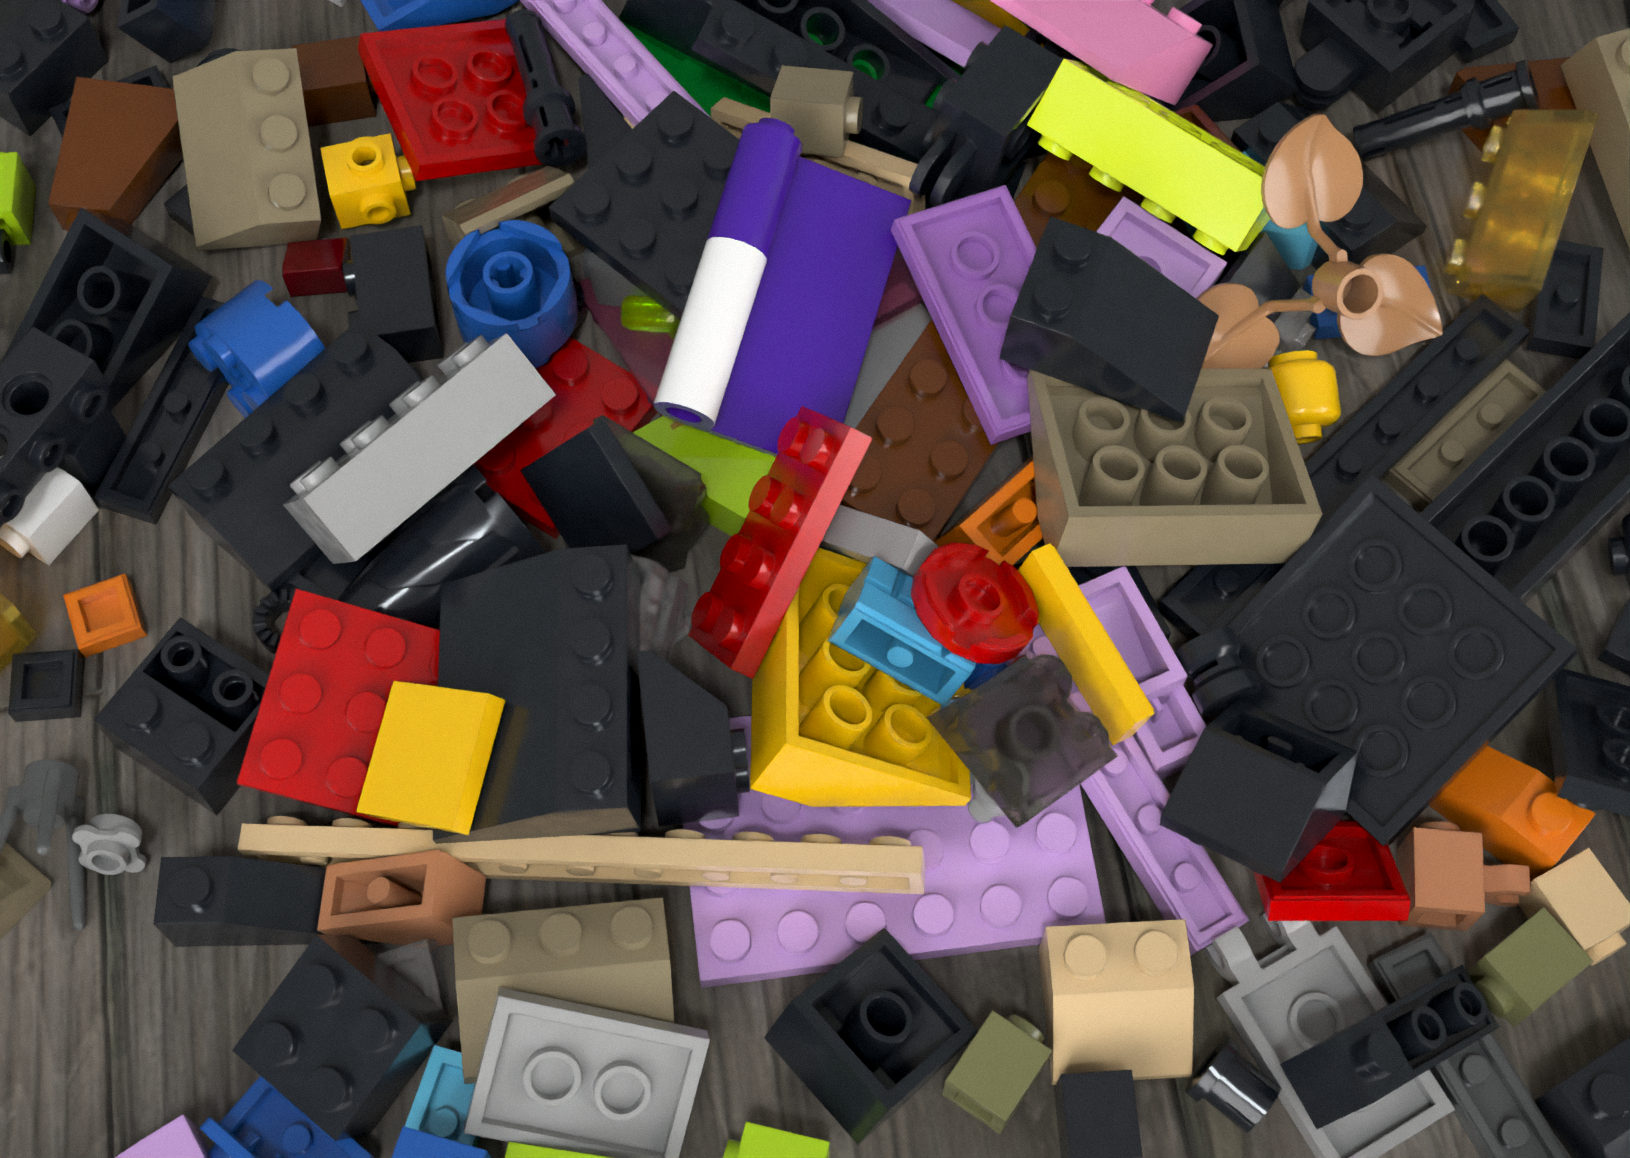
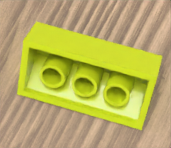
[1027,59,1270,255]

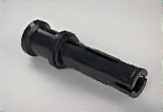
[505,9,587,167]
[1353,59,1541,162]

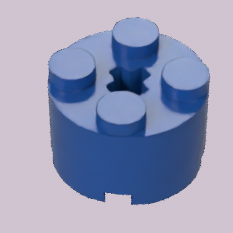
[445,220,578,368]
[188,280,325,418]

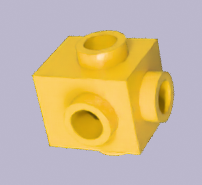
[320,133,416,230]

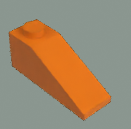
[1429,746,1596,883]

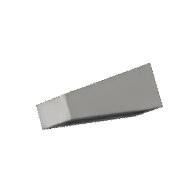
[819,505,939,578]

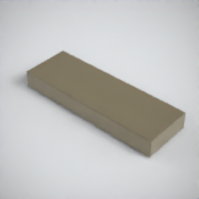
[1384,359,1547,511]

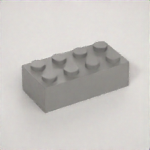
[283,333,556,564]

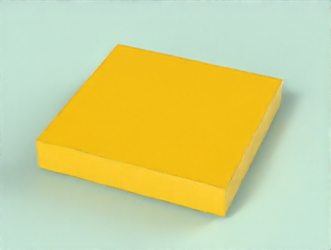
[356,681,505,835]

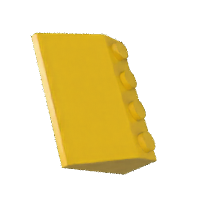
[750,547,971,807]

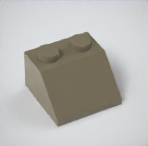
[442,166,586,259]

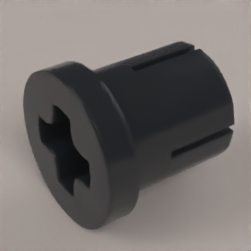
[1185,1037,1281,1133]

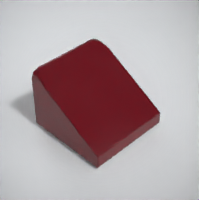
[282,237,349,297]

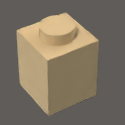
[1518,848,1630,966]

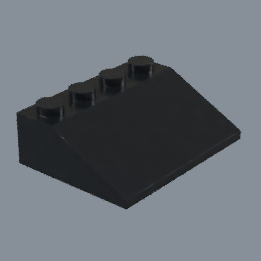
[433,544,641,844]

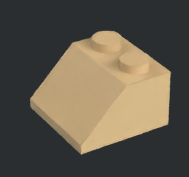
[1038,919,1194,1085]

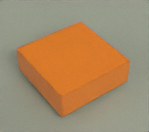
[63,573,147,658]

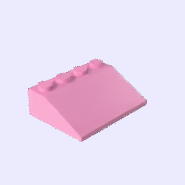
[990,0,1213,105]

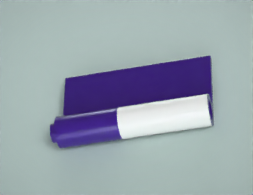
[654,118,912,457]

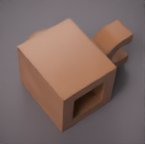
[1397,821,1530,931]

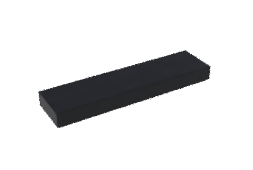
[94,296,229,525]

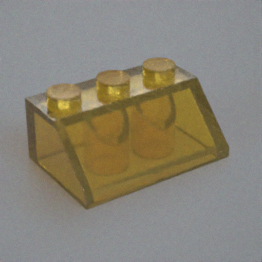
[1444,110,1599,314]

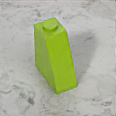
[619,415,776,536]

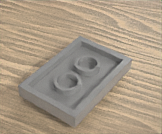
[464,987,710,1158]

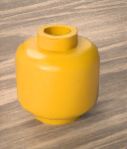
[1266,350,1341,445]

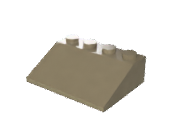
[1027,369,1322,567]

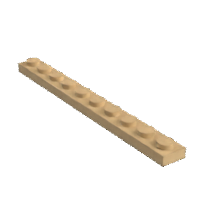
[237,816,926,894]

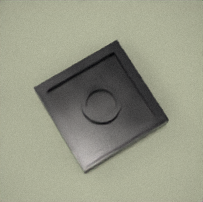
[520,419,673,554]

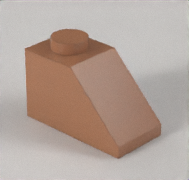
[317,849,486,948]

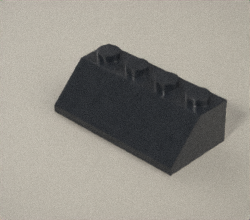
[168,321,423,592]

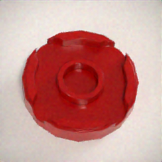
[911,542,1039,664]

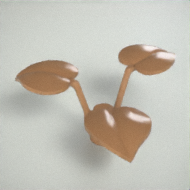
[1196,114,1443,369]

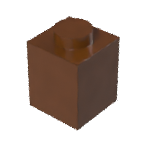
[291,36,376,127]

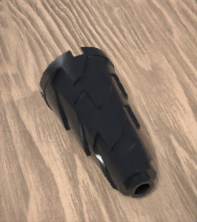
[337,464,545,629]

